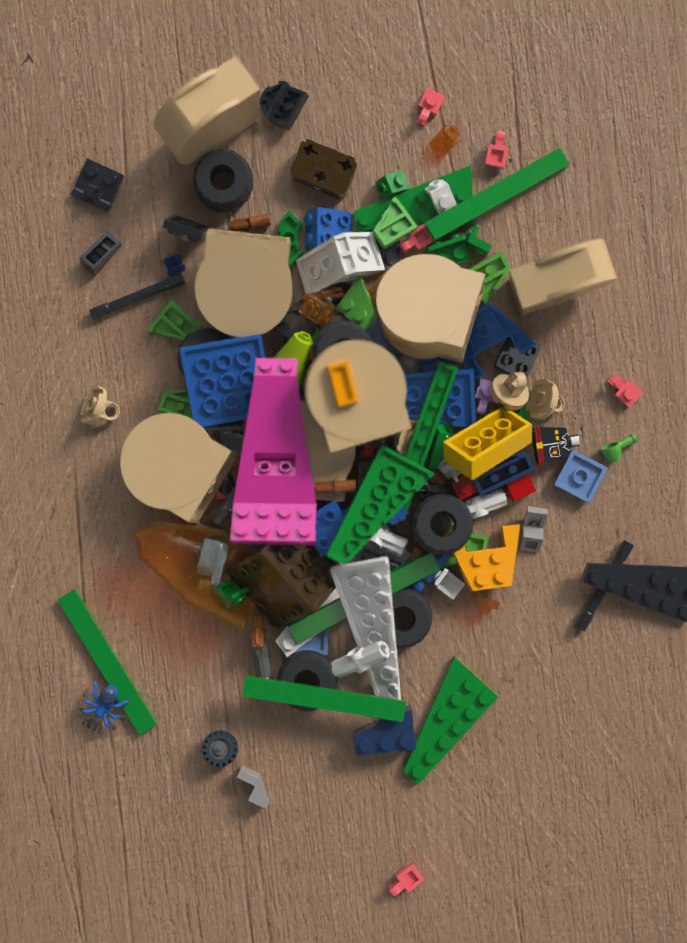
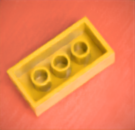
[444,406,532,480]

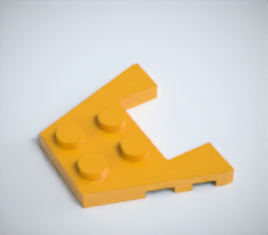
[443,524,520,592]

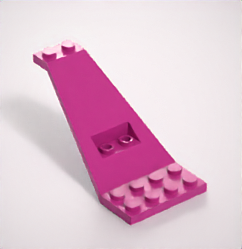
[231,358,316,545]

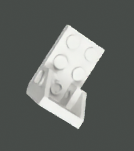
[296,232,385,294]

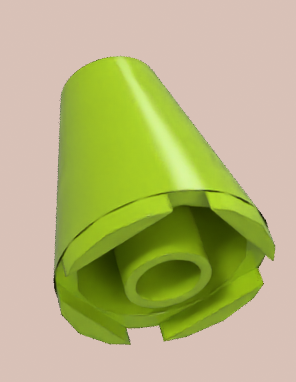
[274,331,313,389]

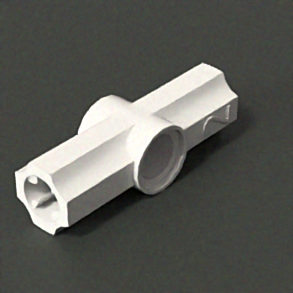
[447,489,508,525]
[365,526,408,557]
[331,640,390,678]

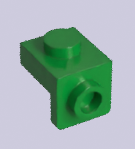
[375,170,410,200]
[466,224,493,257]
[214,579,249,609]

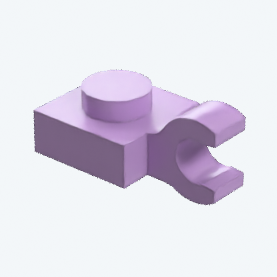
[475,378,494,415]

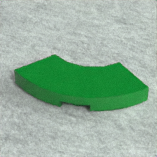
[278,210,303,268]

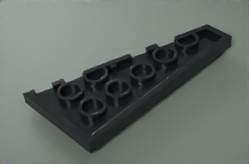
[580,562,687,622]

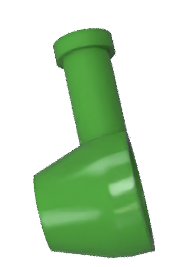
[600,434,637,463]

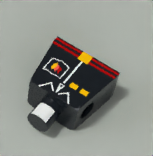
[532,427,580,465]

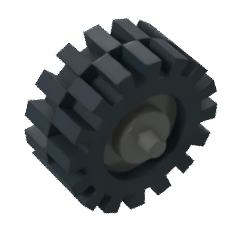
[201,730,238,767]

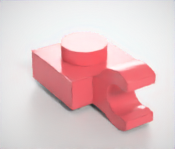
[417,88,445,126]
[484,131,508,169]
[399,224,435,254]
[607,375,643,408]
[388,862,424,897]

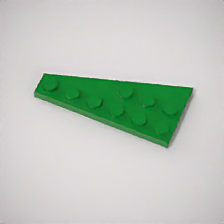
[354,165,474,232]
[325,445,435,565]
[403,656,498,785]

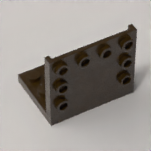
[225,544,340,629]

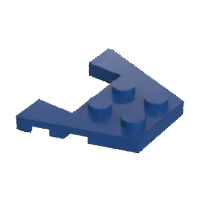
[463,302,537,379]

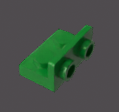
[426,234,471,265]
[426,423,454,469]

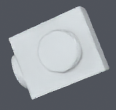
[425,180,457,214]
[433,568,465,600]

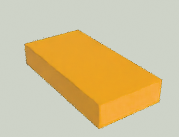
[327,360,358,407]

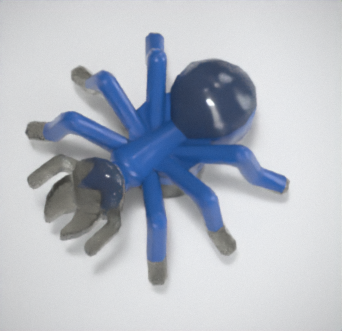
[79,681,130,734]

